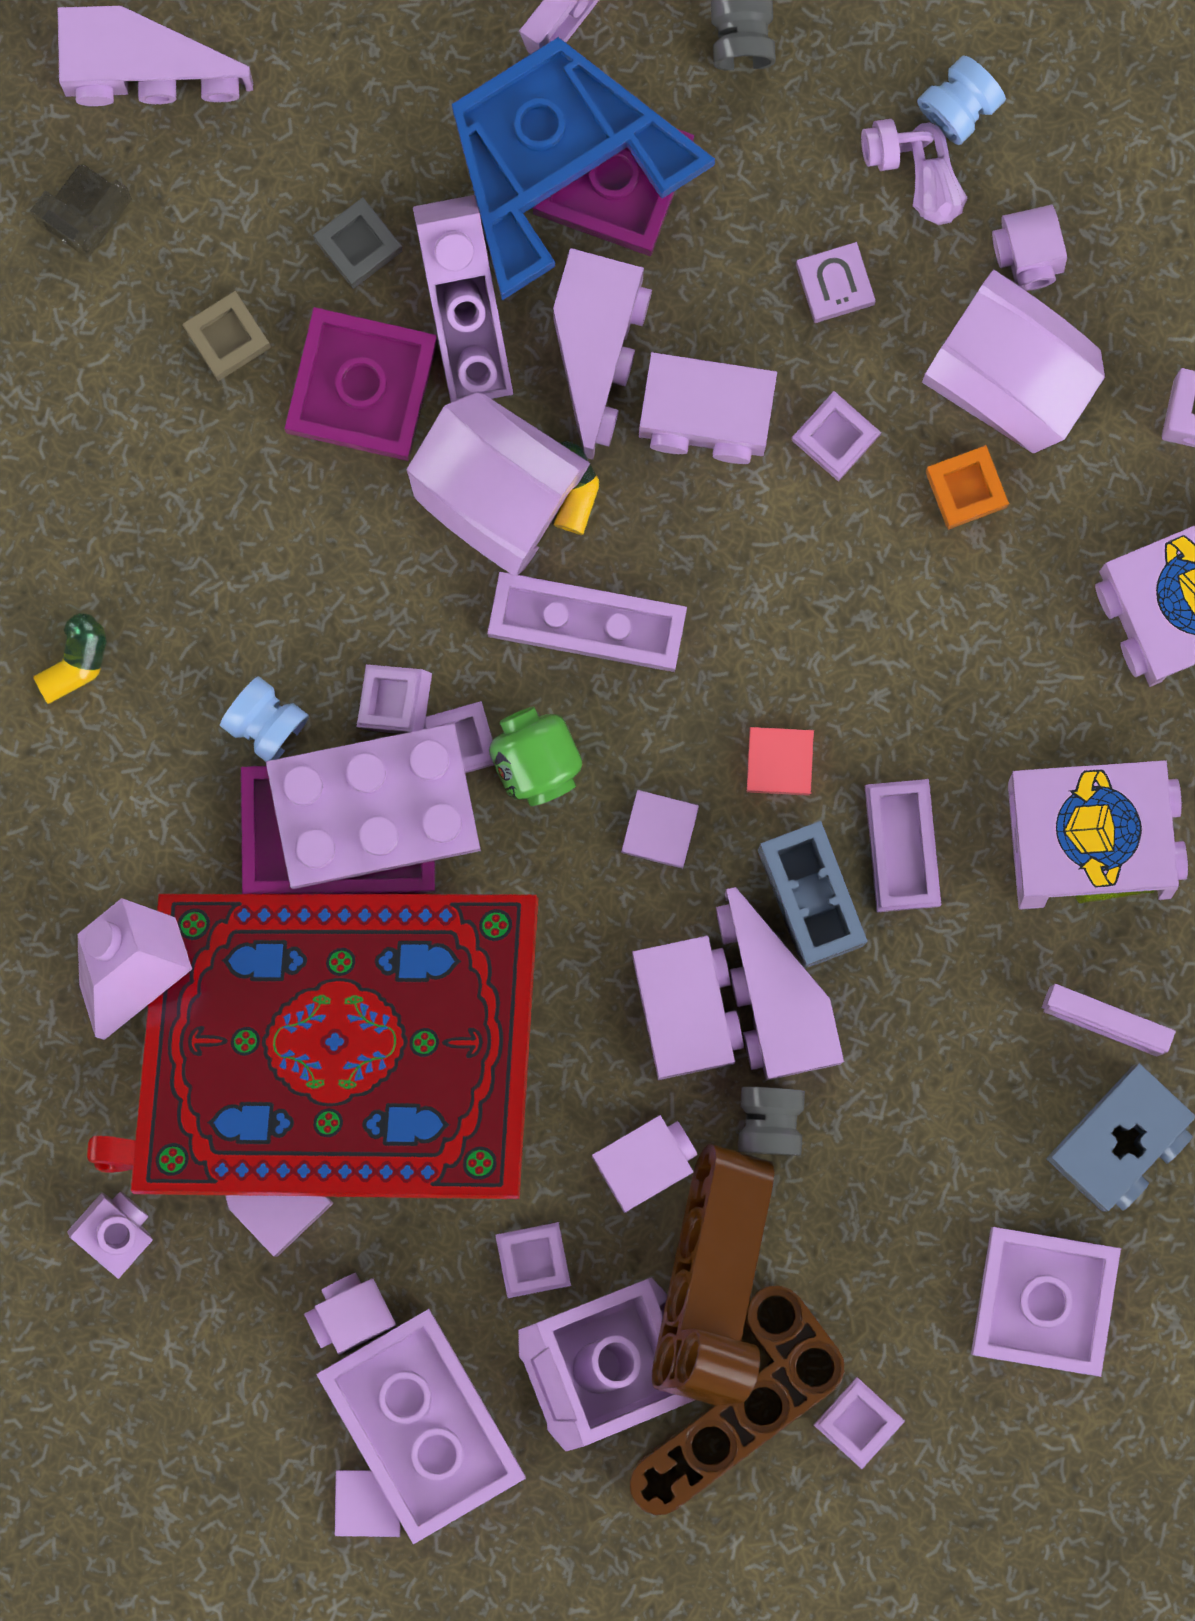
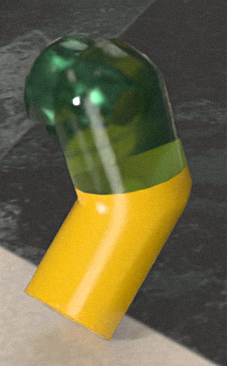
[554,440,599,535]
[33,613,107,704]

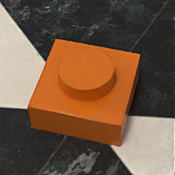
[925,445,1009,530]

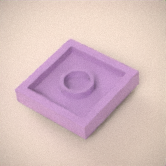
[971,1227,1121,1377]

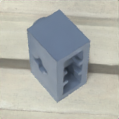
[758,821,868,969]
[1046,1063,1195,1212]

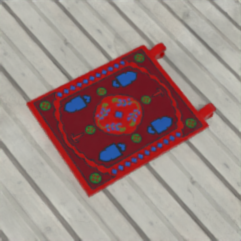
[87,894,538,1199]

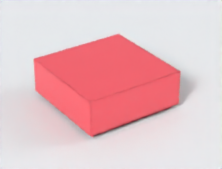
[746,727,814,796]

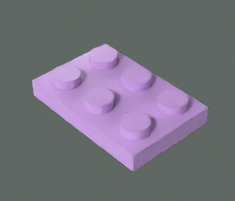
[266,723,481,889]
[316,1309,526,1544]

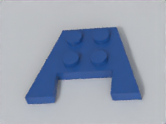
[452,37,715,300]

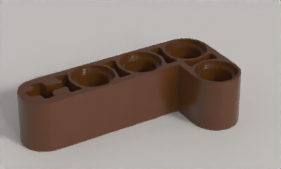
[652,1144,774,1405]
[629,1285,845,1515]

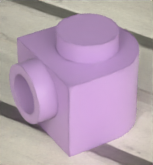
[992,205,1067,291]
[67,1191,153,1279]
[304,1273,396,1355]

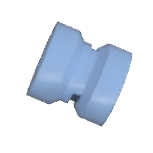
[917,56,1006,145]
[220,676,309,762]

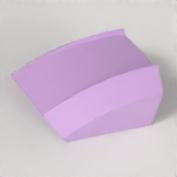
[922,269,1105,453]
[407,392,590,577]
[519,1277,695,1451]

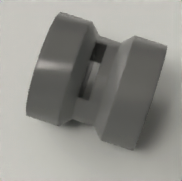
[711,0,776,71]
[738,1087,805,1156]

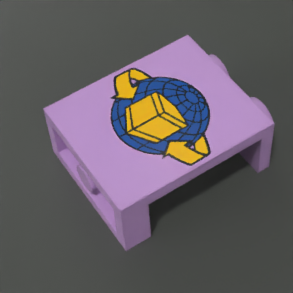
[1095,526,1195,687]
[1008,761,1188,909]

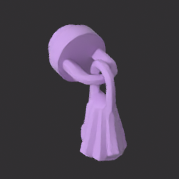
[861,119,968,225]

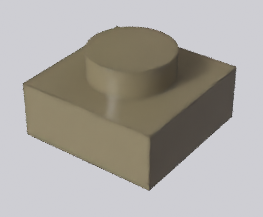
[182,291,271,381]

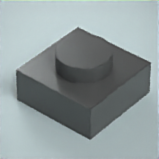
[313,197,403,289]

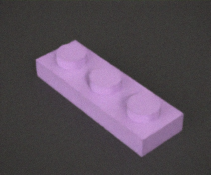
[487,572,687,672]

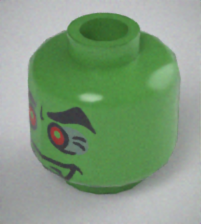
[489,706,582,806]

